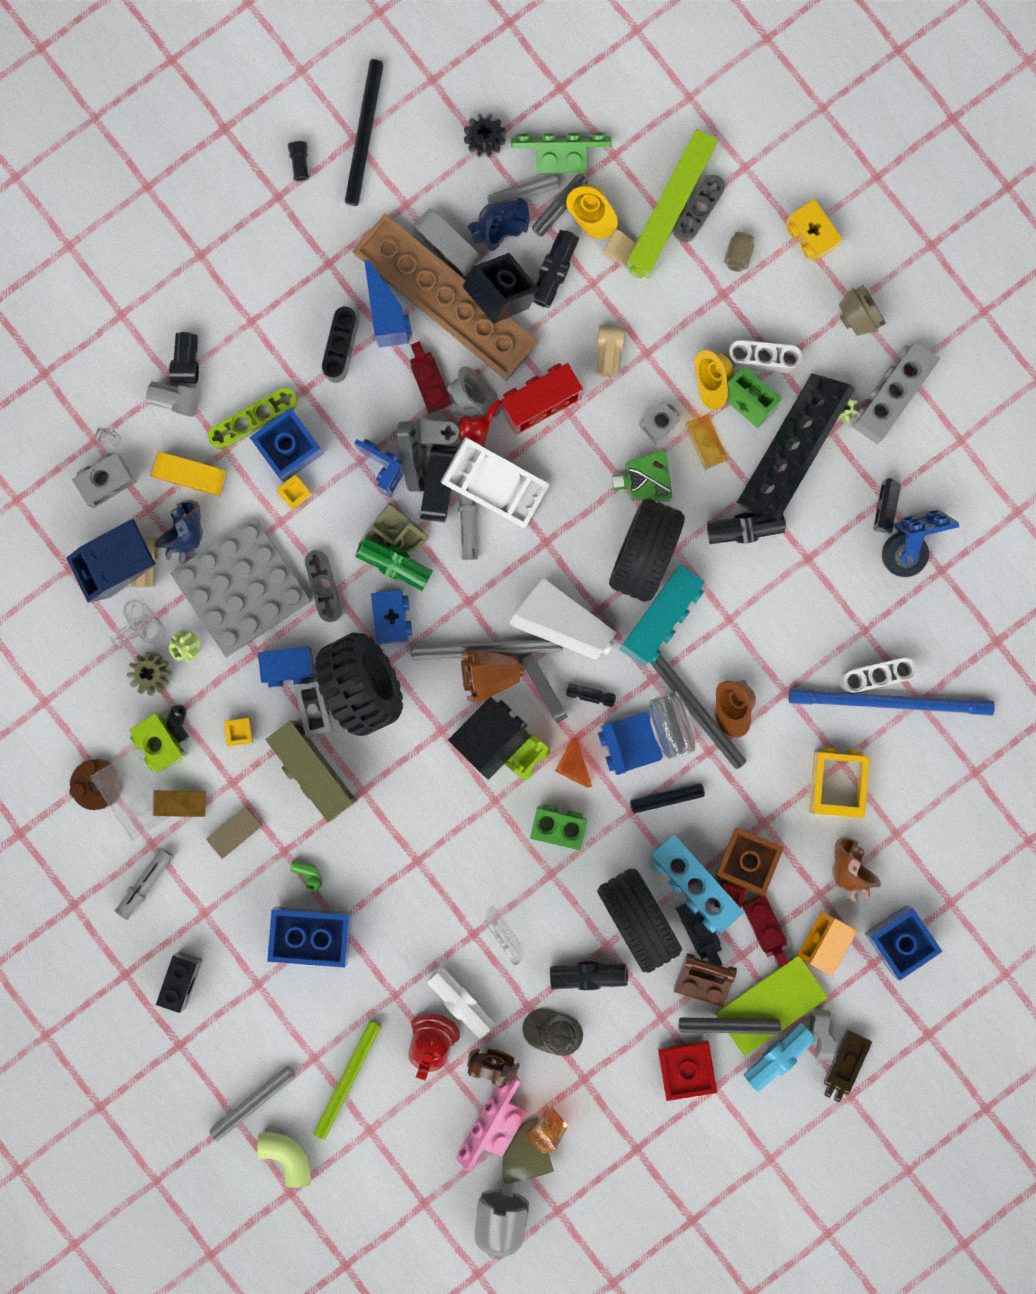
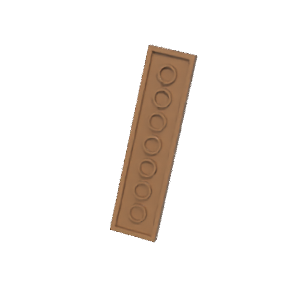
[352,213,539,381]

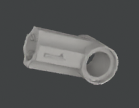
[146,381,200,417]

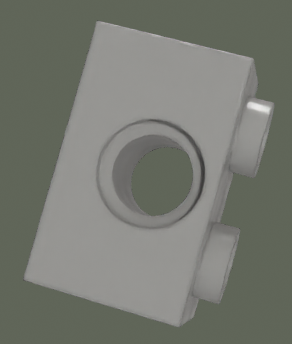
[72,453,137,509]
[294,682,334,737]

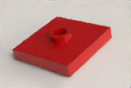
[657,1040,717,1101]

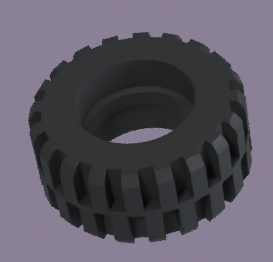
[314,632,403,736]

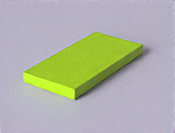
[714,955,828,1057]

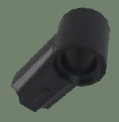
[169,332,199,384]

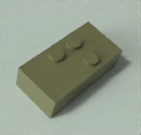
[265,720,358,822]

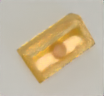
[685,414,728,470]

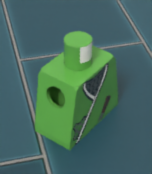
[612,450,673,502]

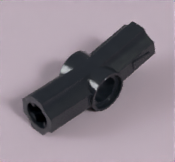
[707,513,786,544]
[549,961,628,991]

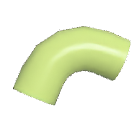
[257,1132,311,1188]

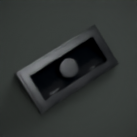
[873,478,901,534]

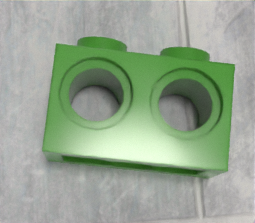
[530,804,587,851]

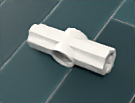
[427,966,495,1039]

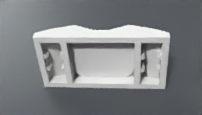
[440,437,550,528]

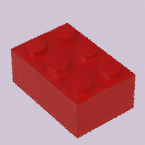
[501,363,583,435]

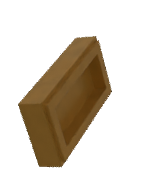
[152,790,206,817]

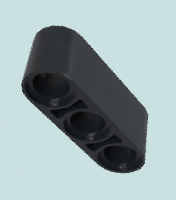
[322,306,358,383]
[420,447,457,523]

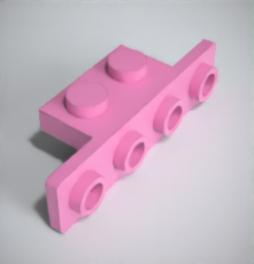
[456,1077,528,1171]

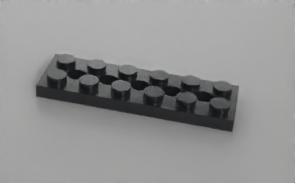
[737,373,855,521]

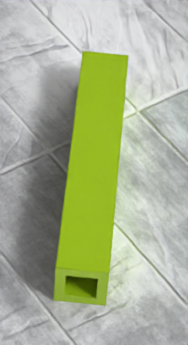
[626,129,718,279]

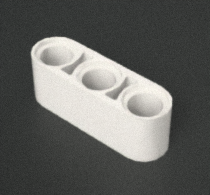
[726,340,803,373]
[839,658,916,693]

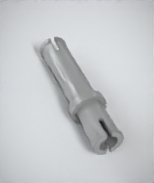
[457,493,478,560]
[114,848,174,920]

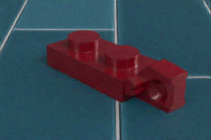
[410,341,452,414]
[742,895,789,967]

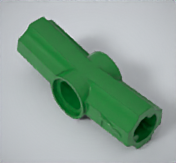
[355,536,433,591]

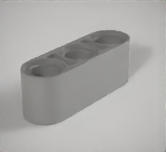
[412,208,481,277]

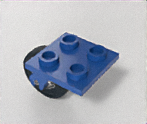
[882,510,960,577]

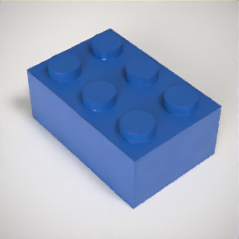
[267,906,352,968]

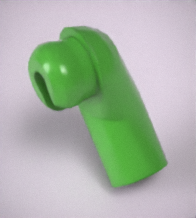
[290,859,322,892]

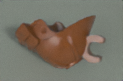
[832,838,881,903]

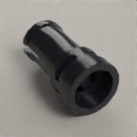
[287,141,309,181]

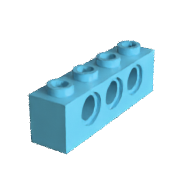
[650,834,744,934]

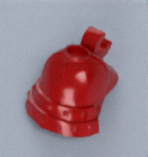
[408,1013,460,1081]

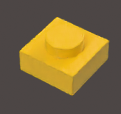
[276,474,312,510]
[224,718,254,747]

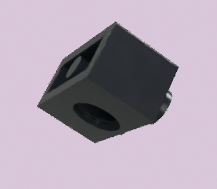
[156,952,202,1013]

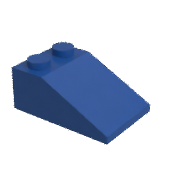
[364,260,412,348]

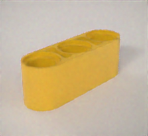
[150,452,227,496]

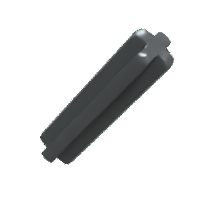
[532,173,588,237]

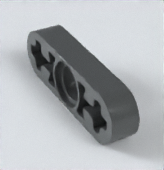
[675,175,725,242]
[397,421,426,492]
[305,550,342,623]
[520,653,568,723]

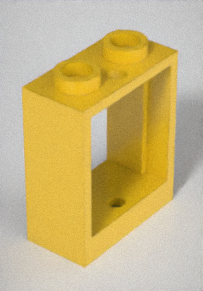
[809,747,870,818]

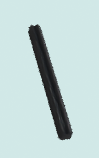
[345,59,383,206]

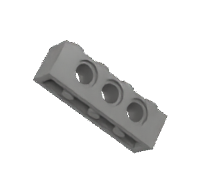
[853,341,941,444]

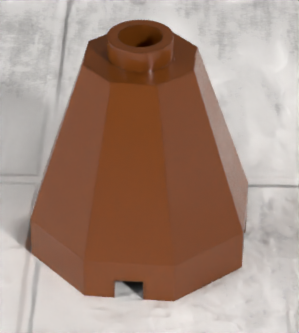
[461,649,524,702]

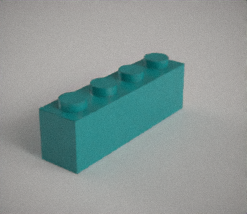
[619,564,705,667]

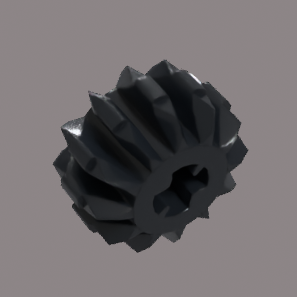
[464,113,506,158]

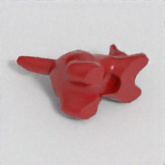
[458,399,501,448]

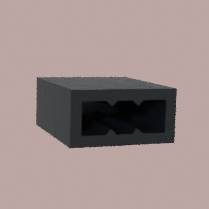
[448,697,531,780]

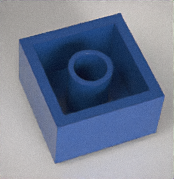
[249,408,324,483]
[864,905,943,981]

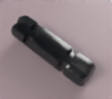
[566,683,616,707]

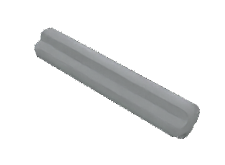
[487,174,560,204]

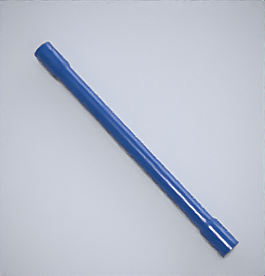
[788,688,995,716]

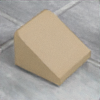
[604,229,637,267]

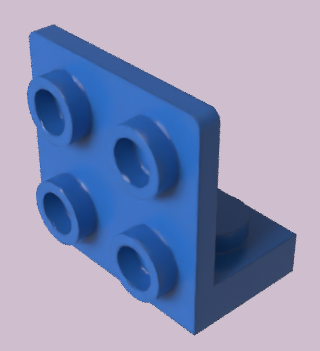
[354,439,404,498]

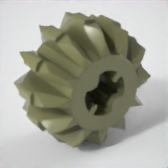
[127,652,172,696]

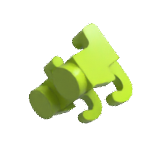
[505,733,550,780]

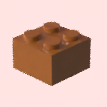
[715,827,784,897]

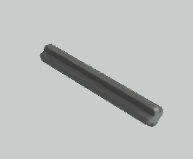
[678,1017,781,1034]

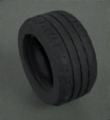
[609,498,685,602]
[597,868,682,973]

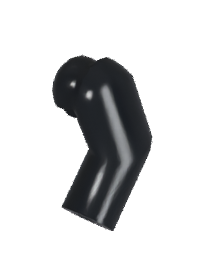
[167,704,190,743]

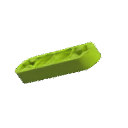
[208,388,298,449]

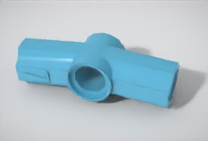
[744,1023,816,1092]

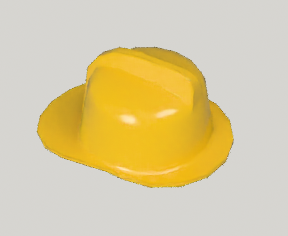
[566,184,618,239]
[694,349,734,410]

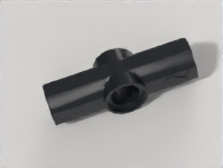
[533,230,579,308]

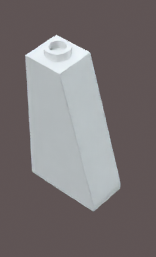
[509,578,617,660]

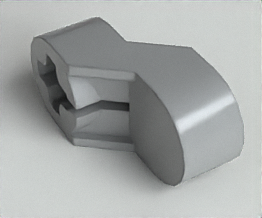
[810,1008,837,1062]

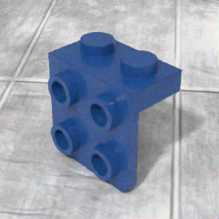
[597,712,663,775]

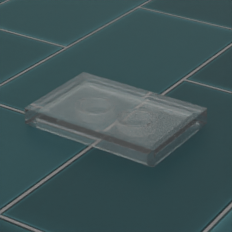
[90,748,169,841]

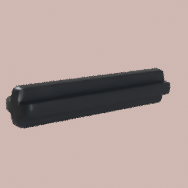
[630,784,705,814]

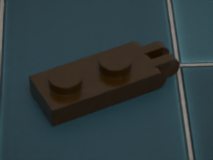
[824,1029,872,1103]

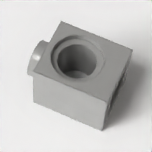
[639,401,680,444]

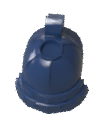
[467,197,530,251]
[155,500,203,564]

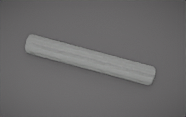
[209,1066,295,1141]

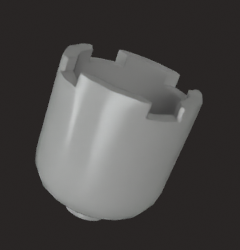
[475,1190,529,1259]

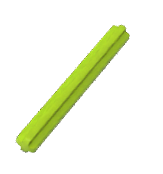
[313,1020,381,1140]

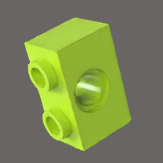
[129,713,187,773]

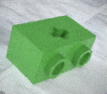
[726,366,782,429]

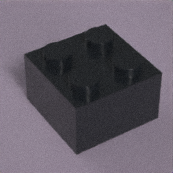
[462,253,540,324]

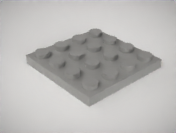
[170,517,311,657]

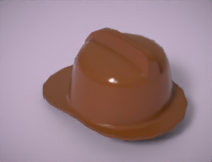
[716,680,756,738]

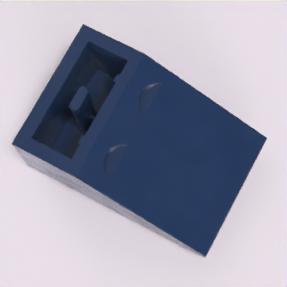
[66,519,156,603]

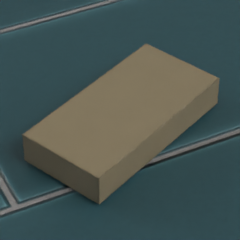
[206,806,263,859]

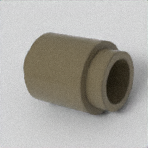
[724,232,755,272]

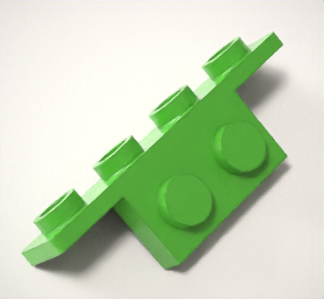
[511,133,612,173]

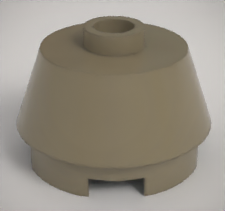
[839,285,886,336]

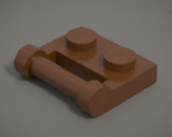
[674,953,737,1007]

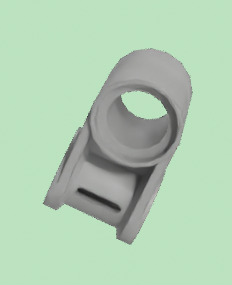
[414,419,462,448]

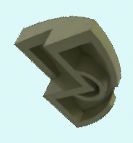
[358,502,429,553]
[502,1117,554,1184]

